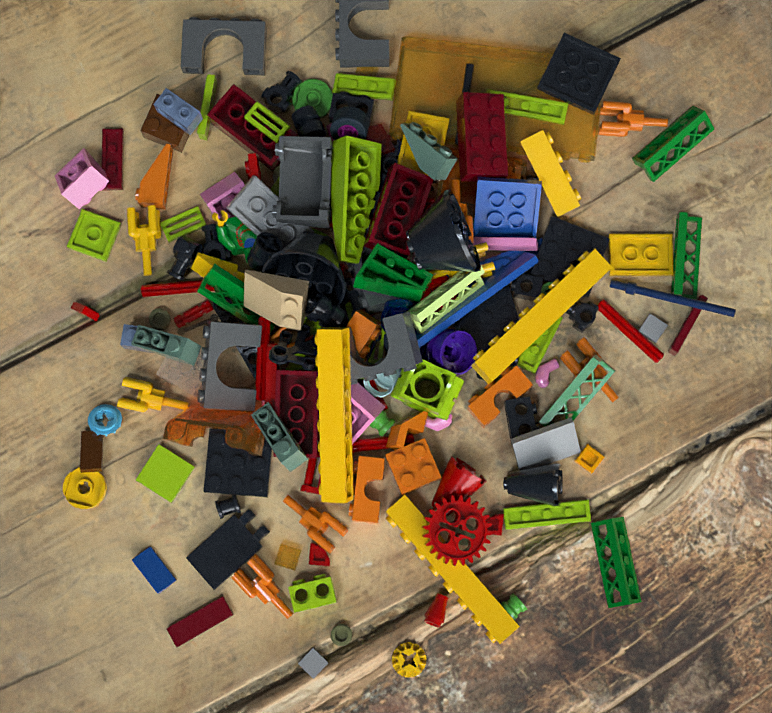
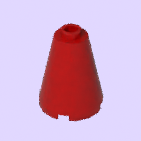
[431,456,487,516]

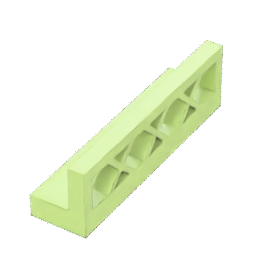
[407,266,485,334]

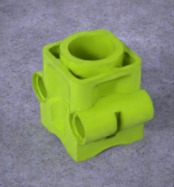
[390,359,465,421]

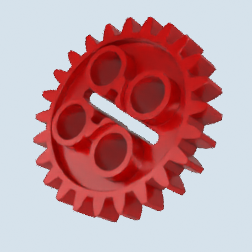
[421,495,493,566]

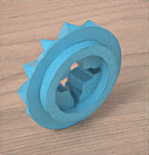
[88,404,122,437]

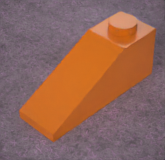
[135,144,173,210]

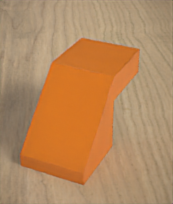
[386,411,428,450]

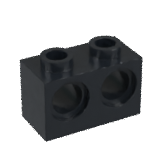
[329,92,374,129]
[504,396,540,445]

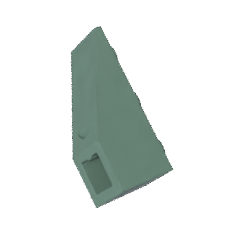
[400,122,458,180]
[131,325,202,366]
[251,402,308,472]

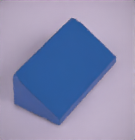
[132,547,177,594]

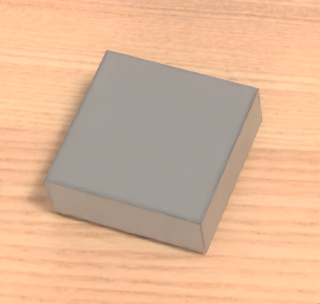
[639,314,668,344]
[298,648,329,679]

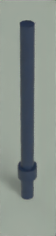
[610,279,736,317]

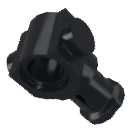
[261,71,302,114]
[201,224,231,262]
[167,235,204,281]
[565,301,599,333]

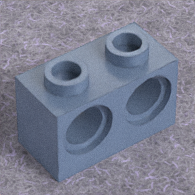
[153,88,203,135]

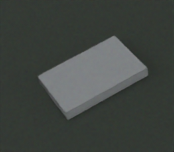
[510,418,581,471]

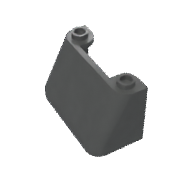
[272,136,333,228]

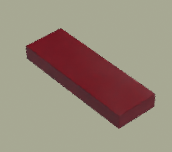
[102,128,124,191]
[668,295,708,356]
[166,596,234,648]

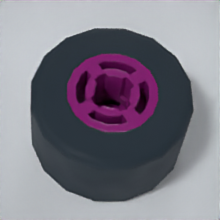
[330,106,370,140]

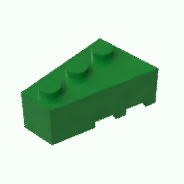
[353,243,433,302]

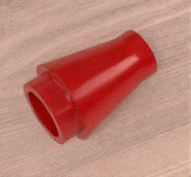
[424,593,449,628]

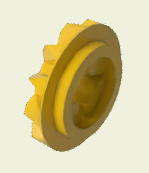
[392,642,426,677]

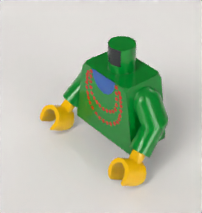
[212,210,257,264]

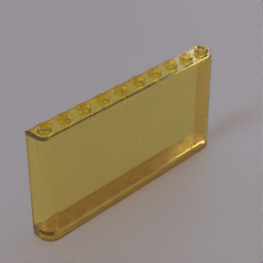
[389,36,602,163]

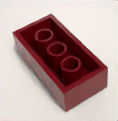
[207,84,298,172]
[456,92,508,182]
[364,163,433,259]
[273,370,320,458]

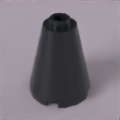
[503,463,563,506]

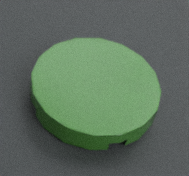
[292,79,333,119]

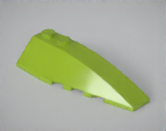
[331,136,382,264]

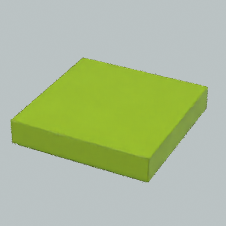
[67,209,122,262]
[136,444,195,503]

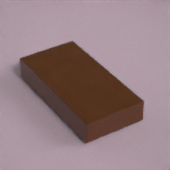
[80,431,104,473]

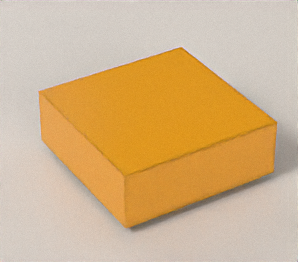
[574,444,604,474]

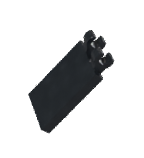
[186,509,270,590]

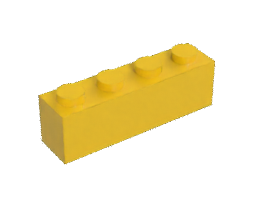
[520,129,581,217]

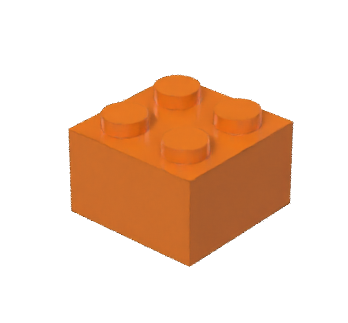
[385,438,442,496]

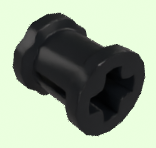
[215,494,241,519]

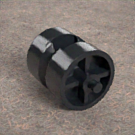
[291,106,326,137]
[247,232,283,272]
[304,292,346,328]

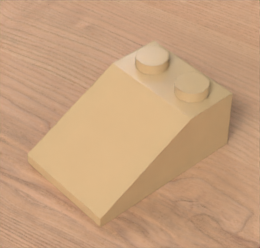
[244,270,309,330]

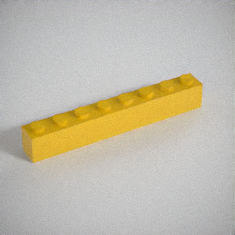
[471,249,612,384]
[315,327,354,503]
[385,495,520,644]

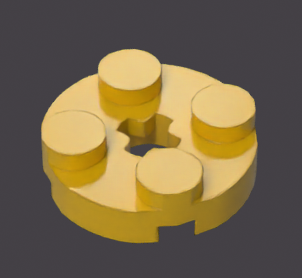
[63,467,107,510]

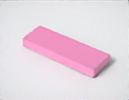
[473,237,538,251]

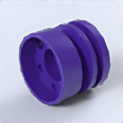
[420,328,477,375]

